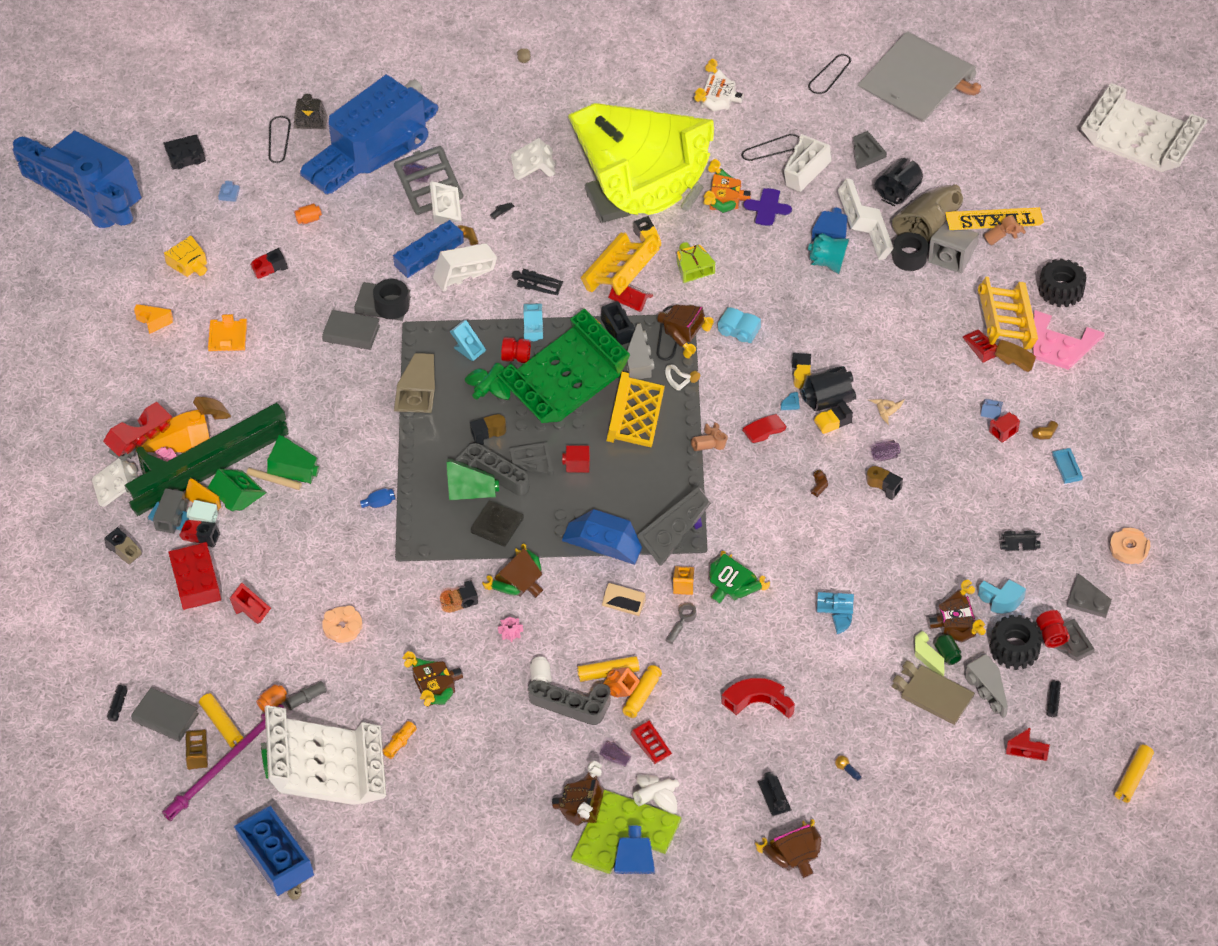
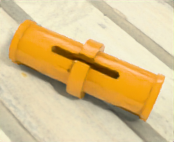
[383,721,417,759]

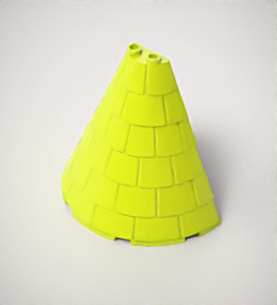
[568,103,714,215]

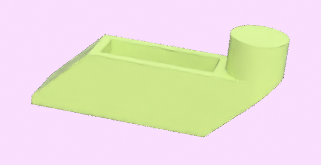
[915,631,944,677]

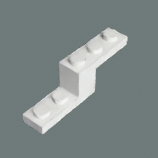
[838,178,893,260]

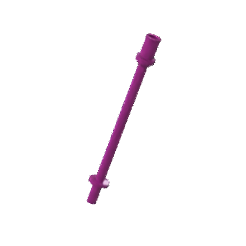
[162,704,285,821]

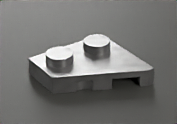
[1067,574,1112,618]
[1042,618,1095,661]

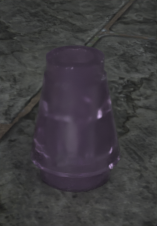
[600,740,632,767]

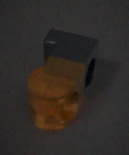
[440,580,478,613]

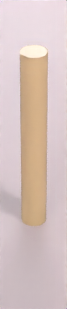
[247,468,302,490]

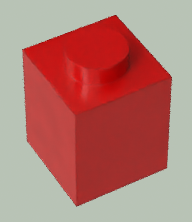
[562,446,590,472]

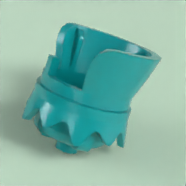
[808,233,849,274]

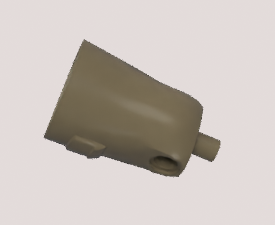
[892,184,963,242]

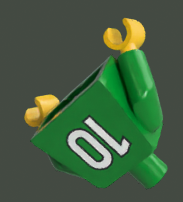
[709,551,771,604]

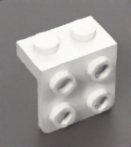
[511,138,555,180]
[92,458,143,507]

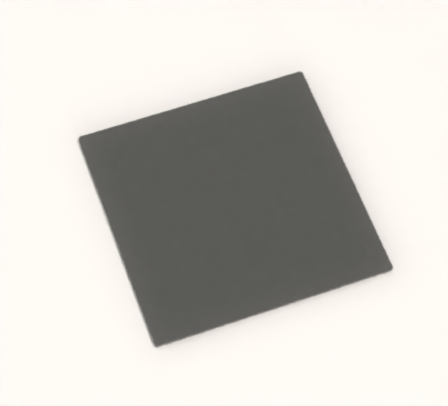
[395,315,708,562]

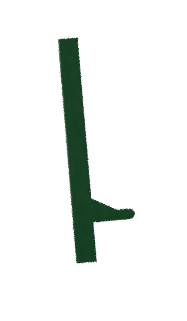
[124,402,289,517]

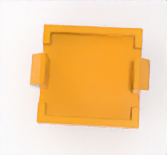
[208,314,247,351]

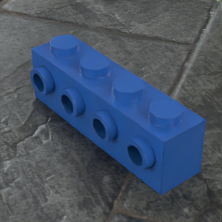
[393,220,464,278]

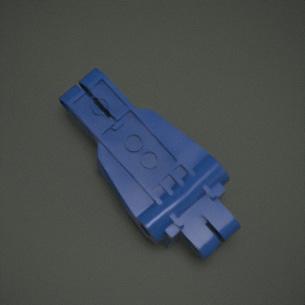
[300,74,438,194]
[12,130,141,228]

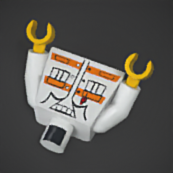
[694,59,744,112]

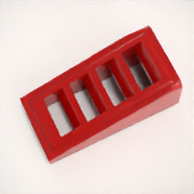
[963,329,997,363]
[630,720,672,764]

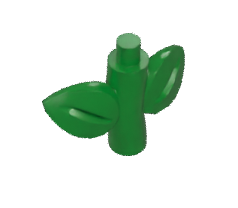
[465,363,511,400]

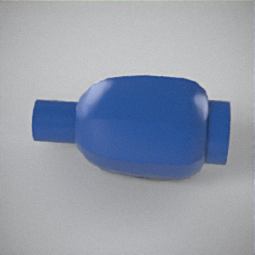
[360,488,396,508]

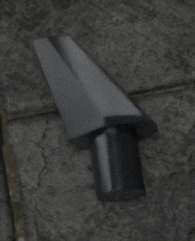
[490,203,515,220]

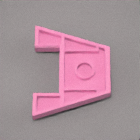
[1033,310,1105,370]

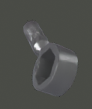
[666,603,697,644]

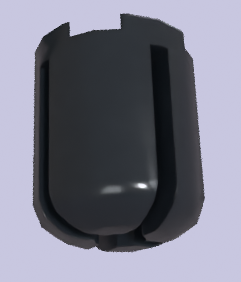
[874,157,923,206]

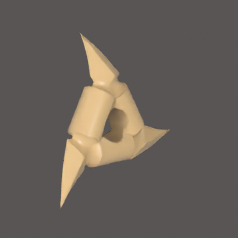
[869,399,905,425]

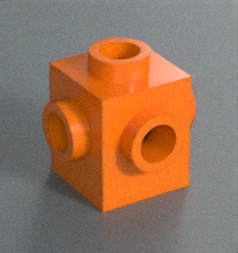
[603,667,640,698]

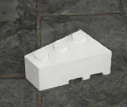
[784,134,831,192]
[433,243,497,291]

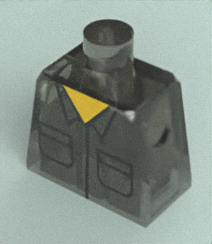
[293,94,328,130]

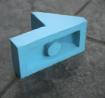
[450,320,486,361]

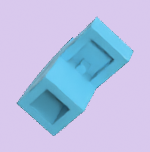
[524,304,543,341]
[978,579,1026,614]

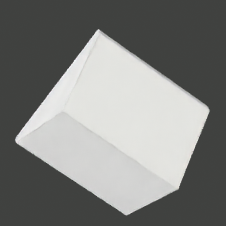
[430,181,462,224]

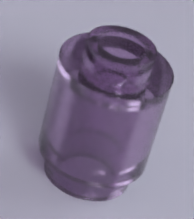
[403,162,431,183]
[871,439,901,462]

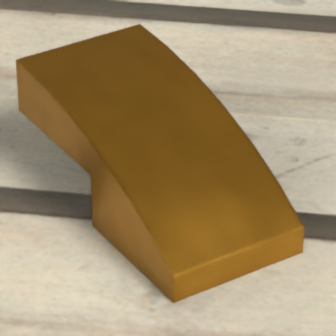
[995,340,1036,372]
[193,397,231,420]

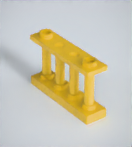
[581,232,660,295]
[978,276,1038,349]

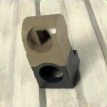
[104,527,142,565]

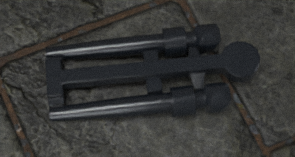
[512,268,564,295]

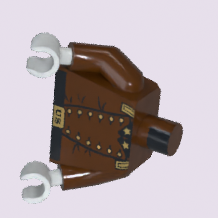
[552,760,604,826]

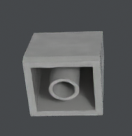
[928,222,979,274]

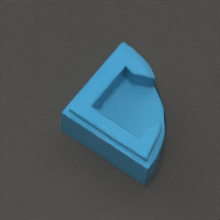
[781,392,800,410]
[832,614,852,634]

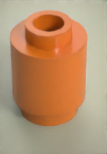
[294,203,322,225]
[256,684,287,713]

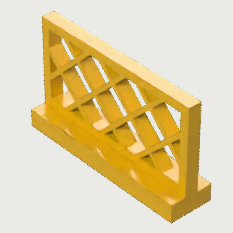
[606,372,665,448]

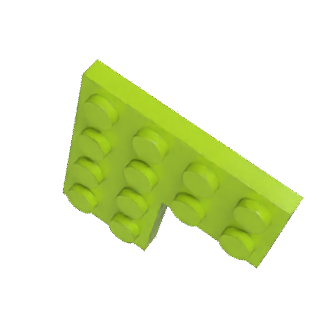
[571,790,681,874]

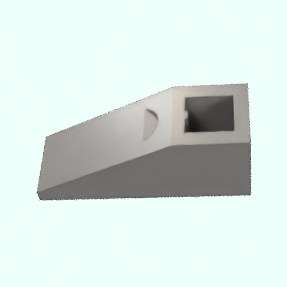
[626,323,654,379]
[965,654,1008,718]

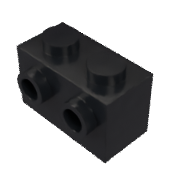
[601,301,635,345]

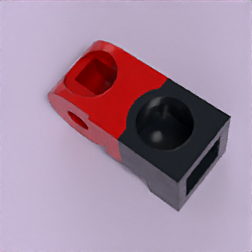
[251,247,288,279]
[179,520,220,547]

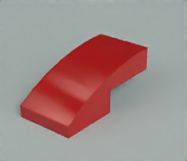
[742,414,787,443]

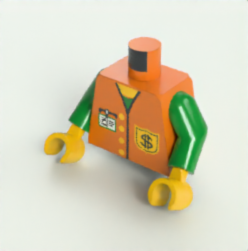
[704,159,751,213]

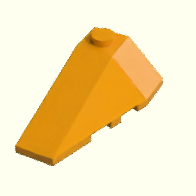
[135,410,210,453]

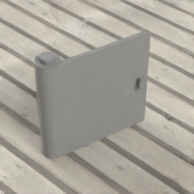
[857,32,977,122]

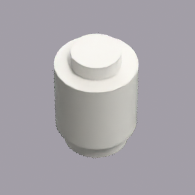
[530,657,552,684]

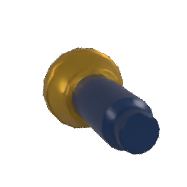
[835,755,862,781]

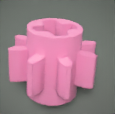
[155,447,176,461]
[498,616,523,642]

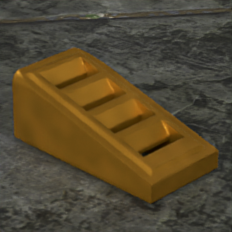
[186,730,208,770]

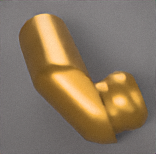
[458,225,479,246]
[1032,421,1058,440]

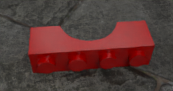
[103,401,172,457]

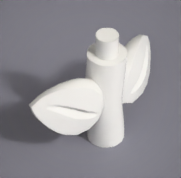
[633,774,679,814]

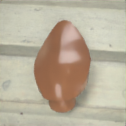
[954,79,981,95]

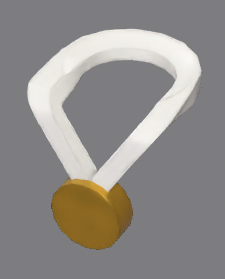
[665,364,701,390]

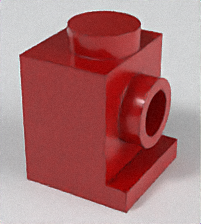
[989,412,1020,443]

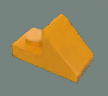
[134,304,173,334]
[673,566,695,595]

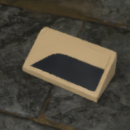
[602,583,646,616]

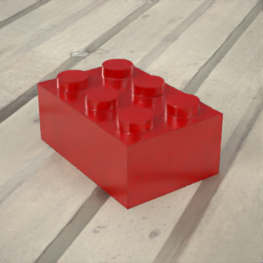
[168,542,221,610]

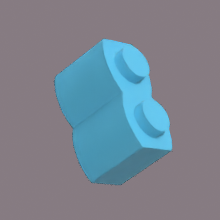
[718,307,761,343]

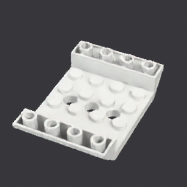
[1081,83,1207,172]
[265,705,386,805]

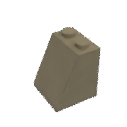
[394,353,435,413]

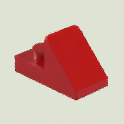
[230,583,271,624]
[1006,728,1050,761]

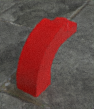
[721,678,795,718]

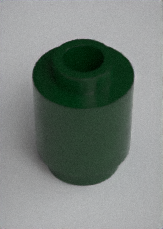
[935,635,962,665]

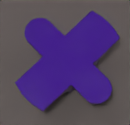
[744,188,792,226]

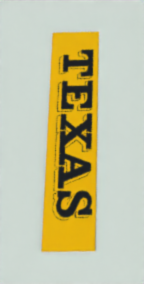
[945,207,1044,230]

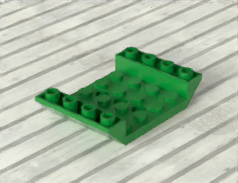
[497,308,630,423]

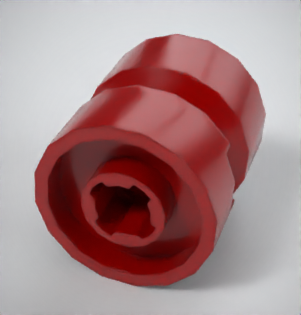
[501,337,531,363]
[1036,610,1070,648]

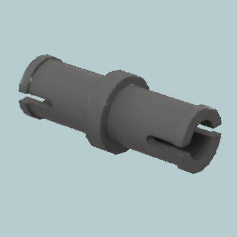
[285,681,327,710]

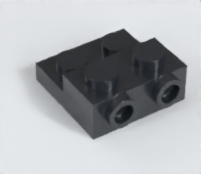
[163,134,206,170]

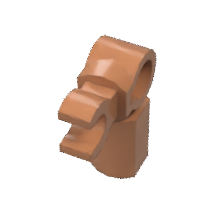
[984,216,1026,245]
[691,423,728,451]

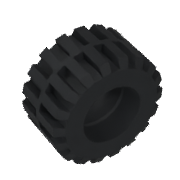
[1038,259,1087,307]
[990,615,1043,670]

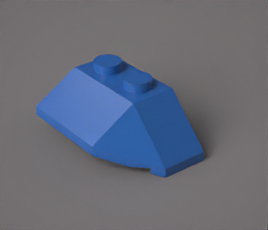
[562,509,642,565]

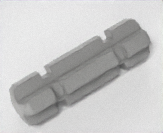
[681,182,704,212]

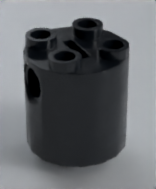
[801,366,856,411]

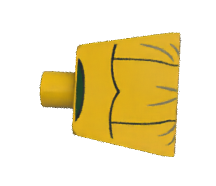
[164,235,207,277]

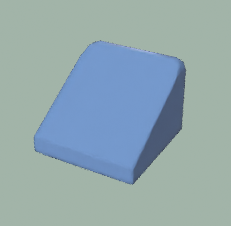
[981,399,1003,419]

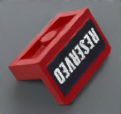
[608,284,653,312]

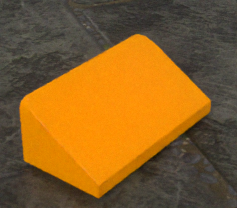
[185,479,221,510]

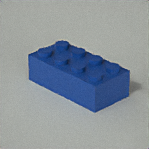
[234,806,314,896]

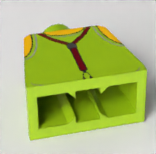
[677,242,715,283]

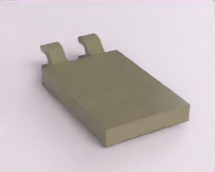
[892,661,975,725]

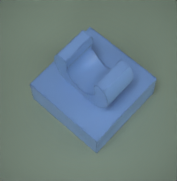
[218,181,240,202]

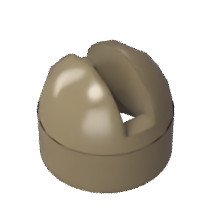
[517,48,531,63]

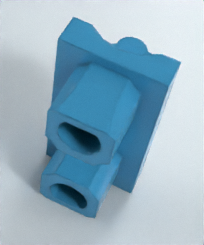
[817,592,854,615]

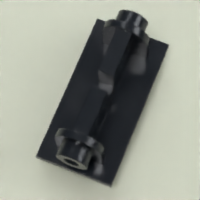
[999,530,1041,552]
[757,772,792,817]

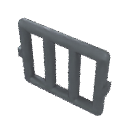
[394,146,464,215]

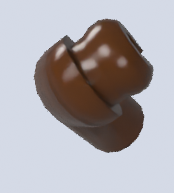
[811,470,828,497]

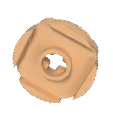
[1110,528,1150,564]
[322,605,363,643]

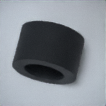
[892,232,928,271]
[373,279,409,319]

